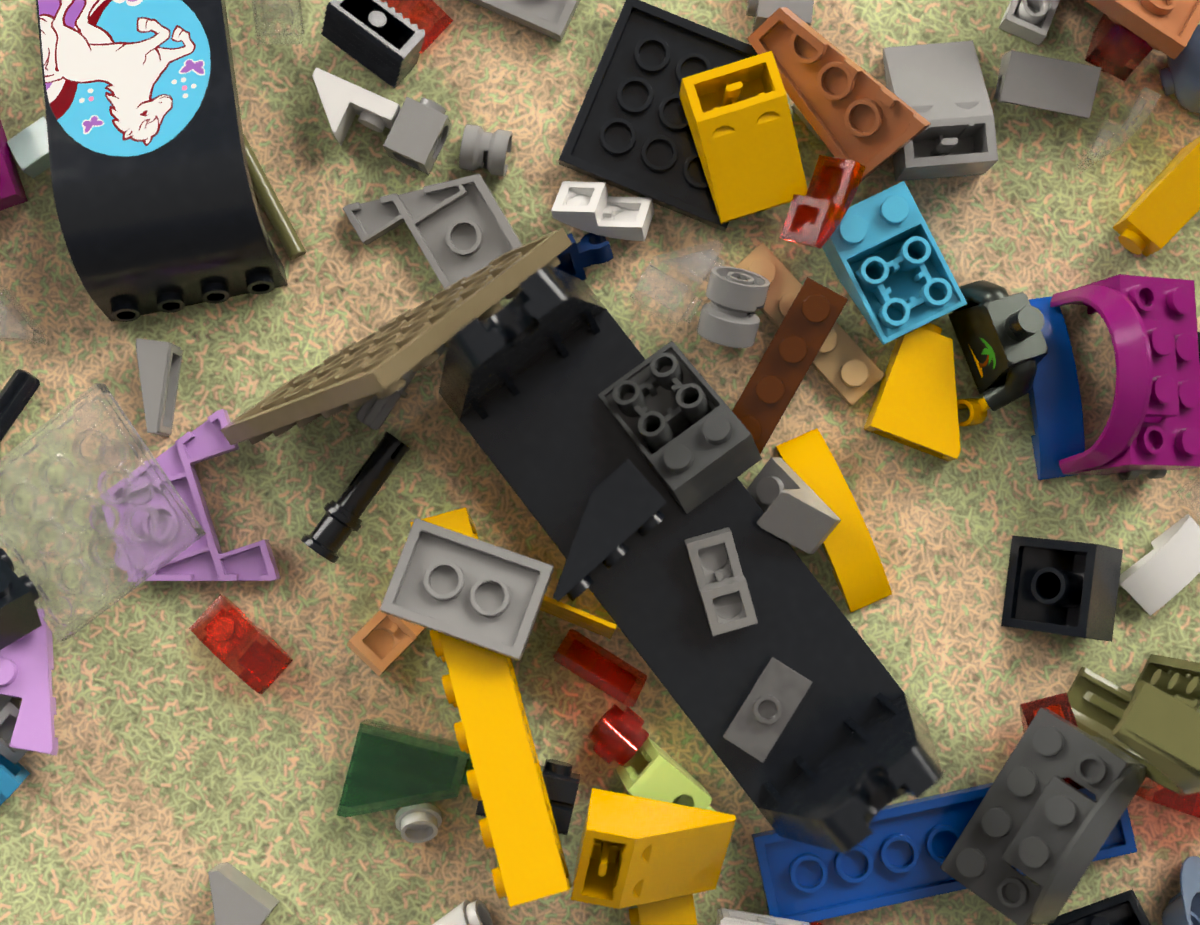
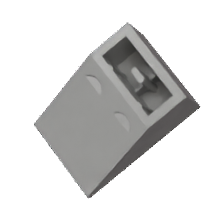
[883,41,998,181]

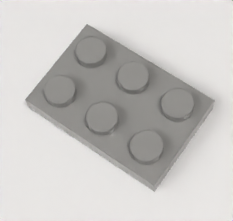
[380,518,554,661]

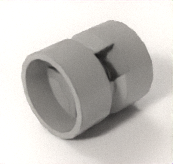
[696,266,770,348]

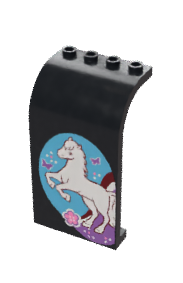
[36,0,288,322]

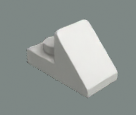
[312,67,401,146]

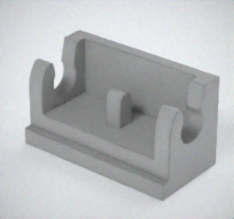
[994,50,1101,119]

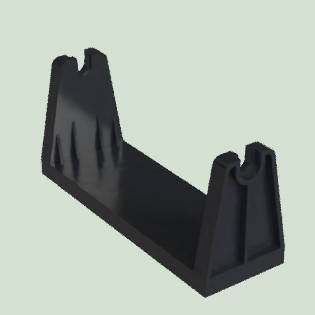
[439,265,943,853]

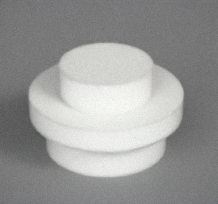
[395,801,442,843]

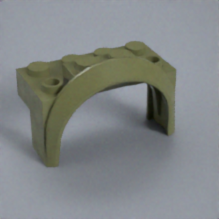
[1057,654,1200,796]

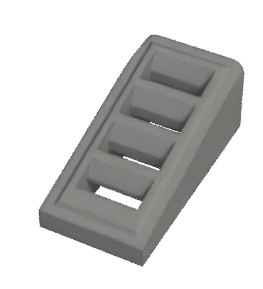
[136,338,183,437]

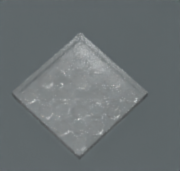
[0,383,206,642]

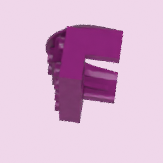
[1050,274,1200,475]

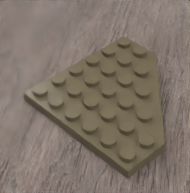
[221,228,572,445]

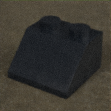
[1001,535,1123,642]

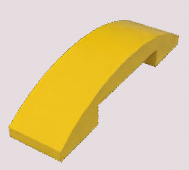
[776,428,892,613]

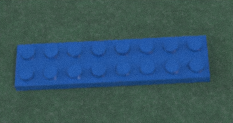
[752,777,1137,923]

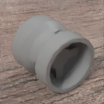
[459,124,512,177]

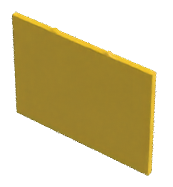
[539,596,617,639]

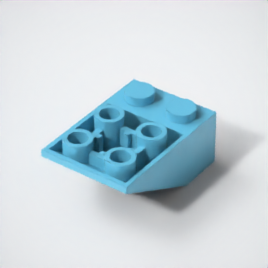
[815,181,967,345]

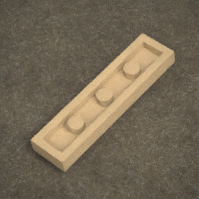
[735,242,885,407]

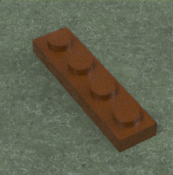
[732,277,848,454]

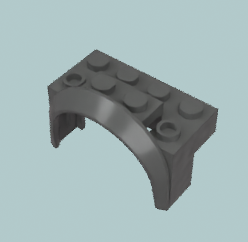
[940,707,1147,925]

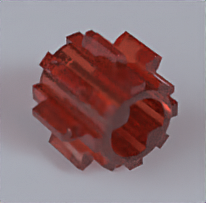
[588,704,649,766]

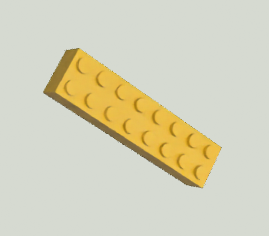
[406,507,572,907]

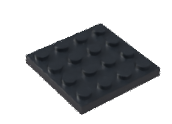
[559,0,758,232]

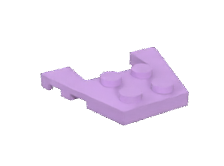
[105,409,281,581]
[0,607,59,756]

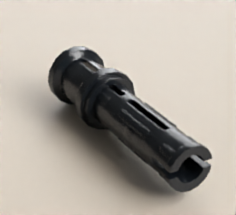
[301,431,410,563]

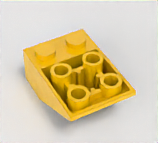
[679,51,809,224]
[571,788,736,909]

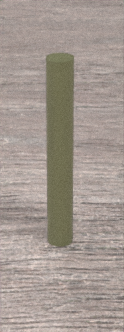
[243,134,306,260]

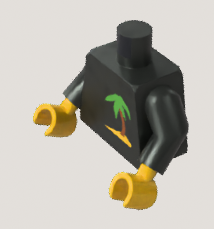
[936,280,1048,426]

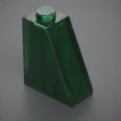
[337,719,474,818]

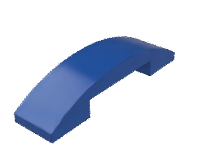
[1028,296,1085,480]

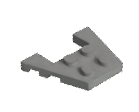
[343,174,522,356]

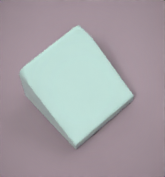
[7,116,50,179]

